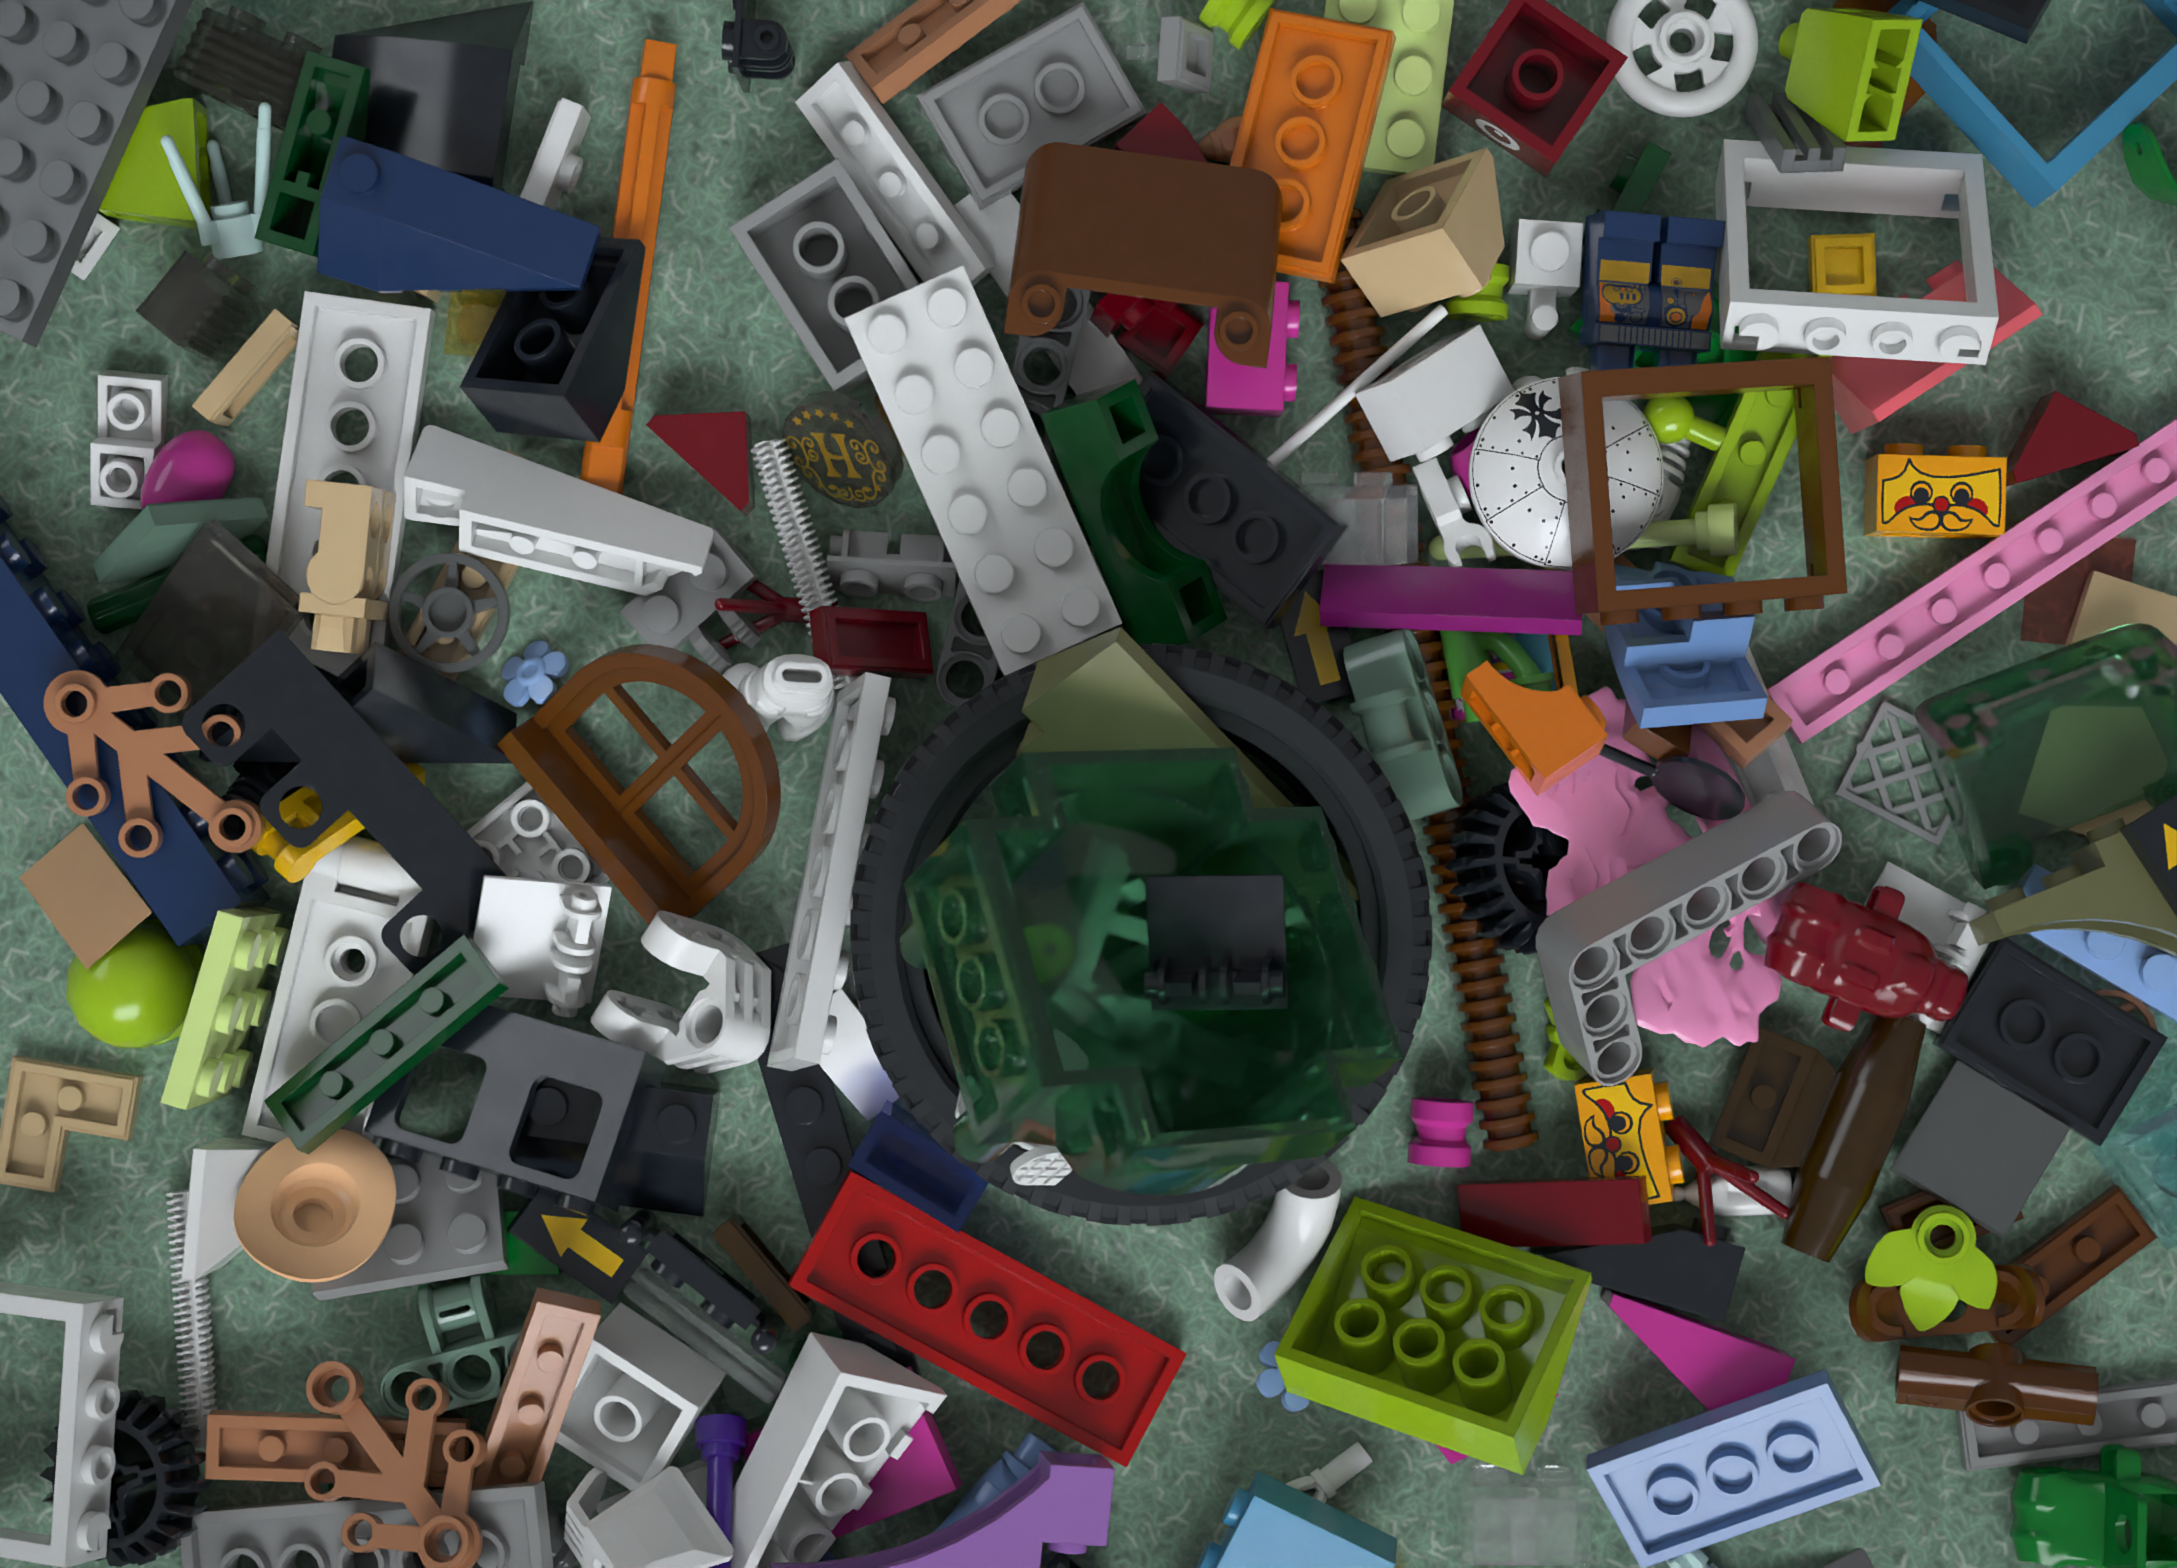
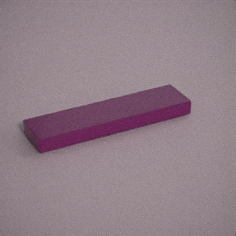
[1319,563,1582,635]

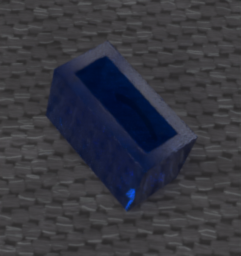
[847,1100,989,1233]

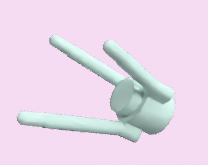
[161,102,272,259]

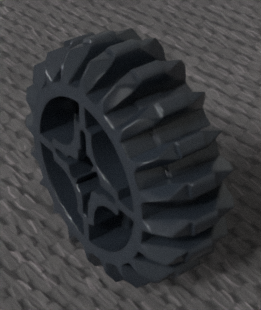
[1444,782,1569,955]
[39,1389,214,1567]

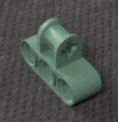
[1343,629,1463,821]
[380,1273,527,1420]

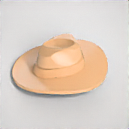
[233,1128,397,1283]

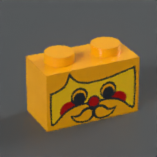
[1863,443,2007,540]
[1574,1067,1685,1205]

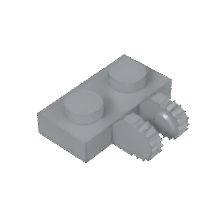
[619,527,762,674]

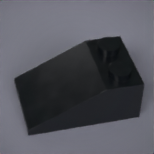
[460,237,646,442]

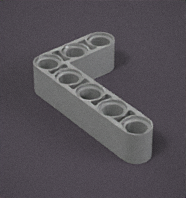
[1536,791,1842,1086]

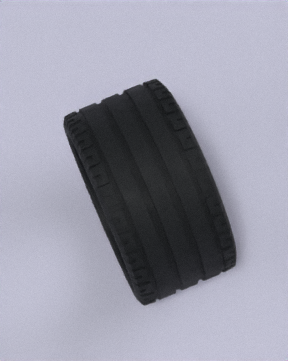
[849,643,1433,1226]

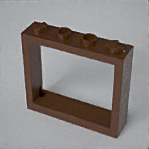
[1558,356,1848,626]

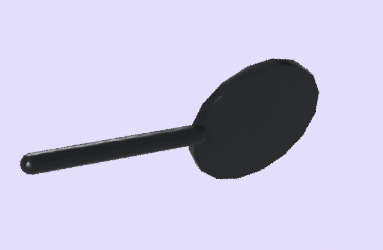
[1599,743,1745,821]

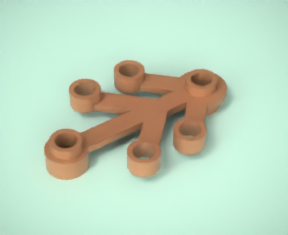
[44,670,266,858]
[304,1361,487,1568]

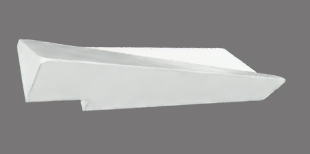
[404,425,714,596]

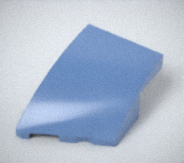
[1603,561,1768,729]

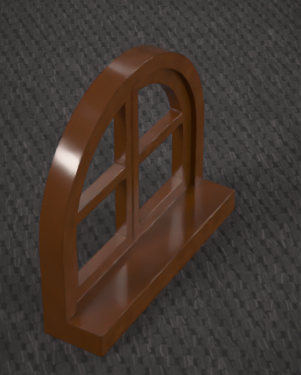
[497,644,781,925]

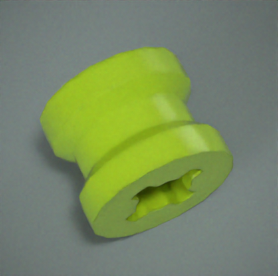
[1199,0,1277,51]
[1445,263,1511,322]

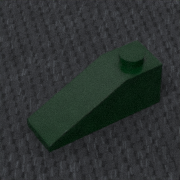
[254,50,371,258]

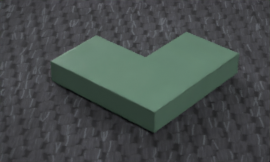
[93,497,268,583]

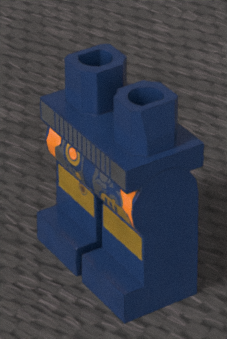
[1579,210,1726,371]

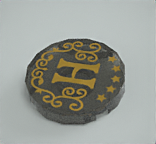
[782,391,904,509]

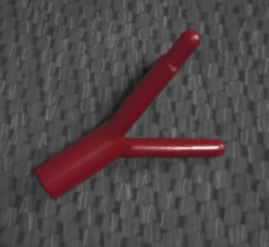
[714,580,838,650]
[1664,1115,1789,1247]

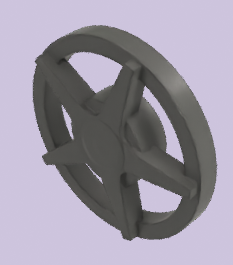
[389,553,510,673]

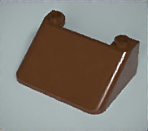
[1004,142,1282,368]

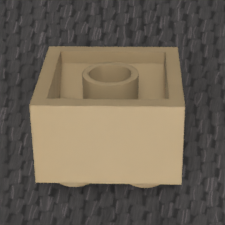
[1340,147,1505,317]

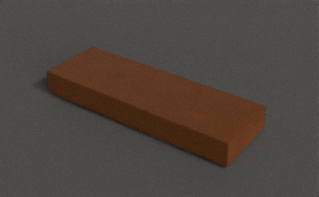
[1987,1184,2157,1345]

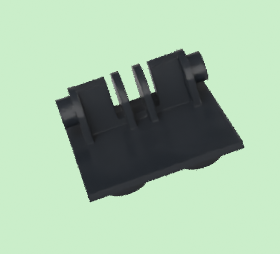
[721,0,795,93]
[1144,873,1289,1010]

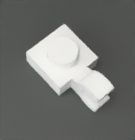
[1412,457,1496,567]

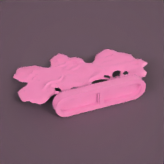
[1508,686,1794,1048]

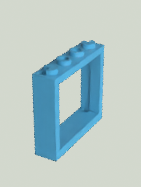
[1887,0,2177,208]

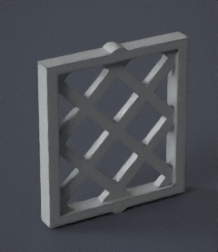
[1834,701,1986,846]

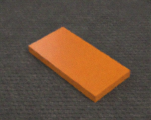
[1230,8,1396,284]

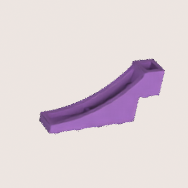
[770,1450,1115,1568]

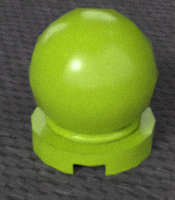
[66,919,206,1049]

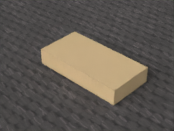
[192,308,299,428]

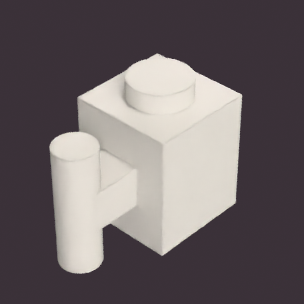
[1506,219,1583,340]

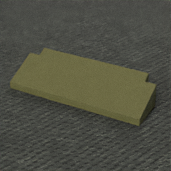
[1017,627,1358,948]

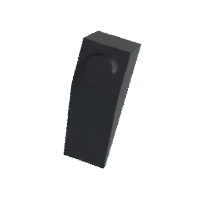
[1533,1217,1746,1322]

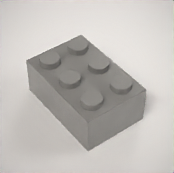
[729,158,919,400]

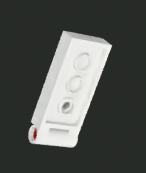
[242,836,435,1149]

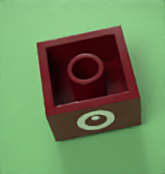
[1441,0,1628,178]

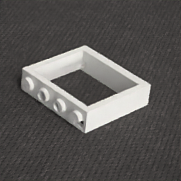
[1715,139,1999,365]
[0,1281,124,1568]

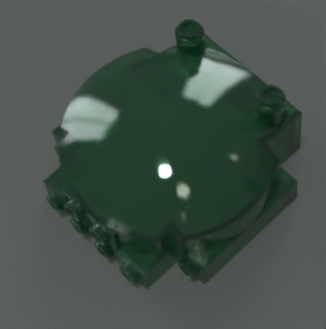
[899,747,1404,1196]

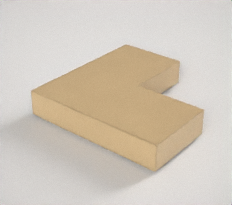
[0,1055,143,1193]

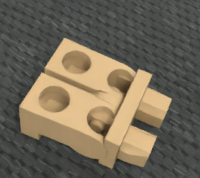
[298,479,396,654]

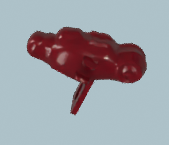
[1764,882,1968,1032]

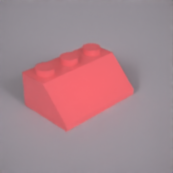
[1831,259,2043,434]

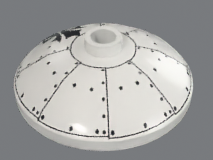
[1468,377,1664,571]

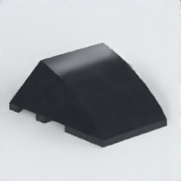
[332,1,534,192]

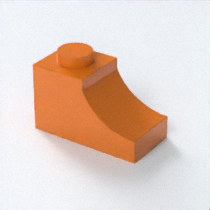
[1460,661,1608,796]

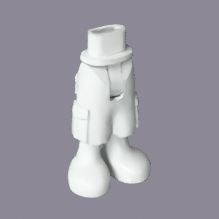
[722,654,835,741]

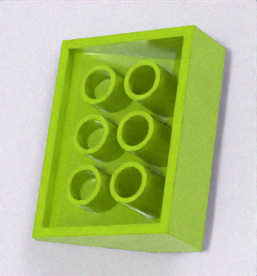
[1274,1196,1592,1475]

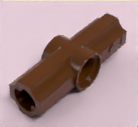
[1895,1343,2099,1428]

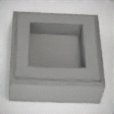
[1157,16,1214,94]

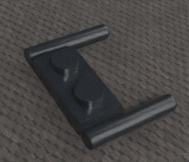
[618,1209,785,1354]

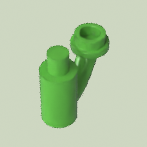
[1439,630,1555,723]

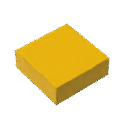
[1807,233,1877,296]

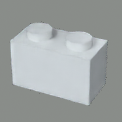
[1355,324,1515,462]

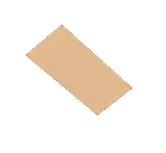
[19,823,152,969]

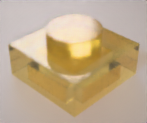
[444,291,505,358]

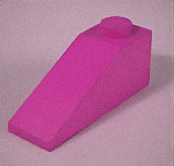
[1601,1287,1796,1411]

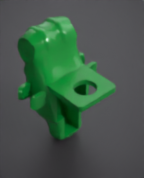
[2009,1444,2177,1568]

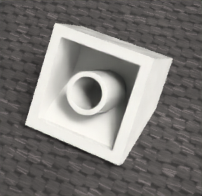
[556,1302,727,1491]

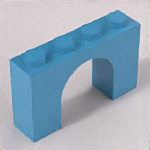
[1196,1471,1397,1568]

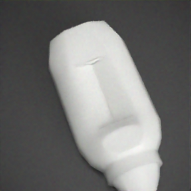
[1673,1166,1792,1217]

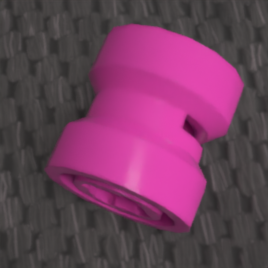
[1407,1097,1474,1167]

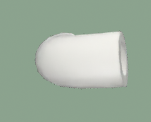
[1214,1160,1342,1321]

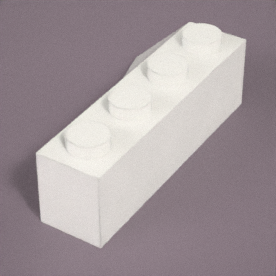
[731,1332,948,1568]

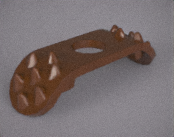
[1849,1264,2045,1342]

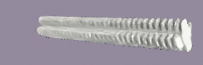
[750,438,860,689]
[166,1189,218,1449]

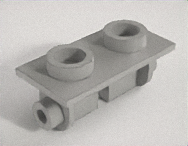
[827,530,956,602]

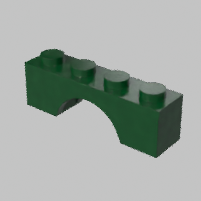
[1041,378,1227,645]

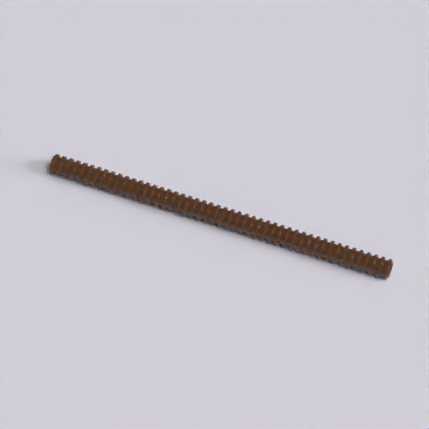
[1317,208,1539,1152]

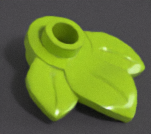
[1865,1205,1998,1332]

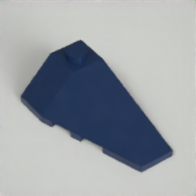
[317,135,603,293]

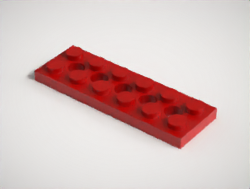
[787,1170,1187,1468]

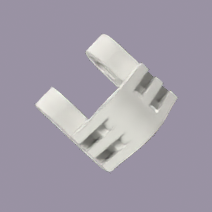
[591,911,771,1074]

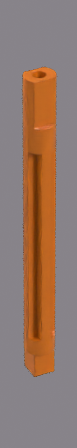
[580,39,677,495]

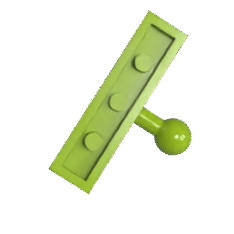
[1643,351,1832,577]

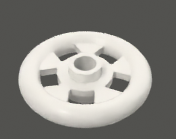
[1606,0,1759,117]

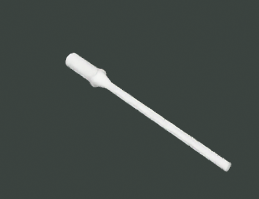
[1267,304,1448,467]

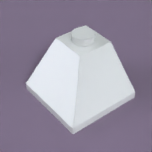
[181,1138,276,1281]

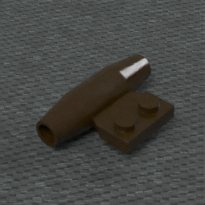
[1709,1015,1927,1263]

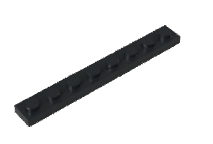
[755,943,936,1423]

